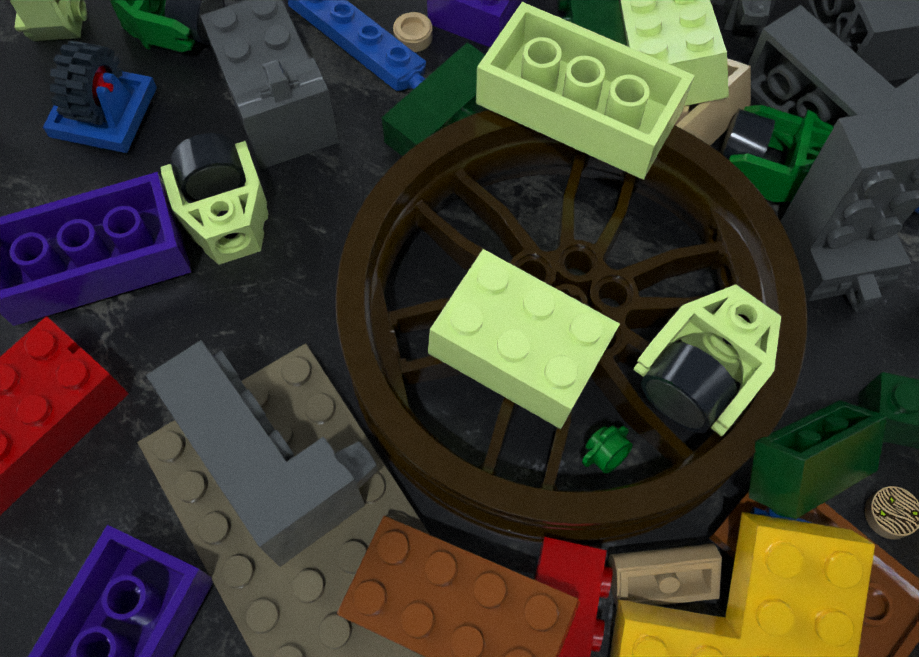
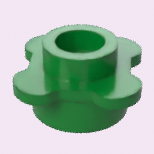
[582,426,633,474]

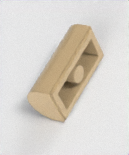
[609,543,722,608]

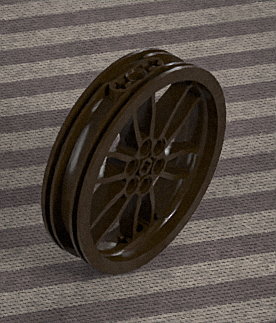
[336,110,807,546]

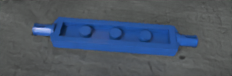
[288,0,426,91]

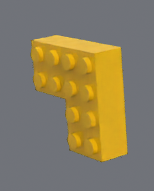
[610,512,875,657]

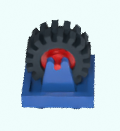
[43,41,157,153]

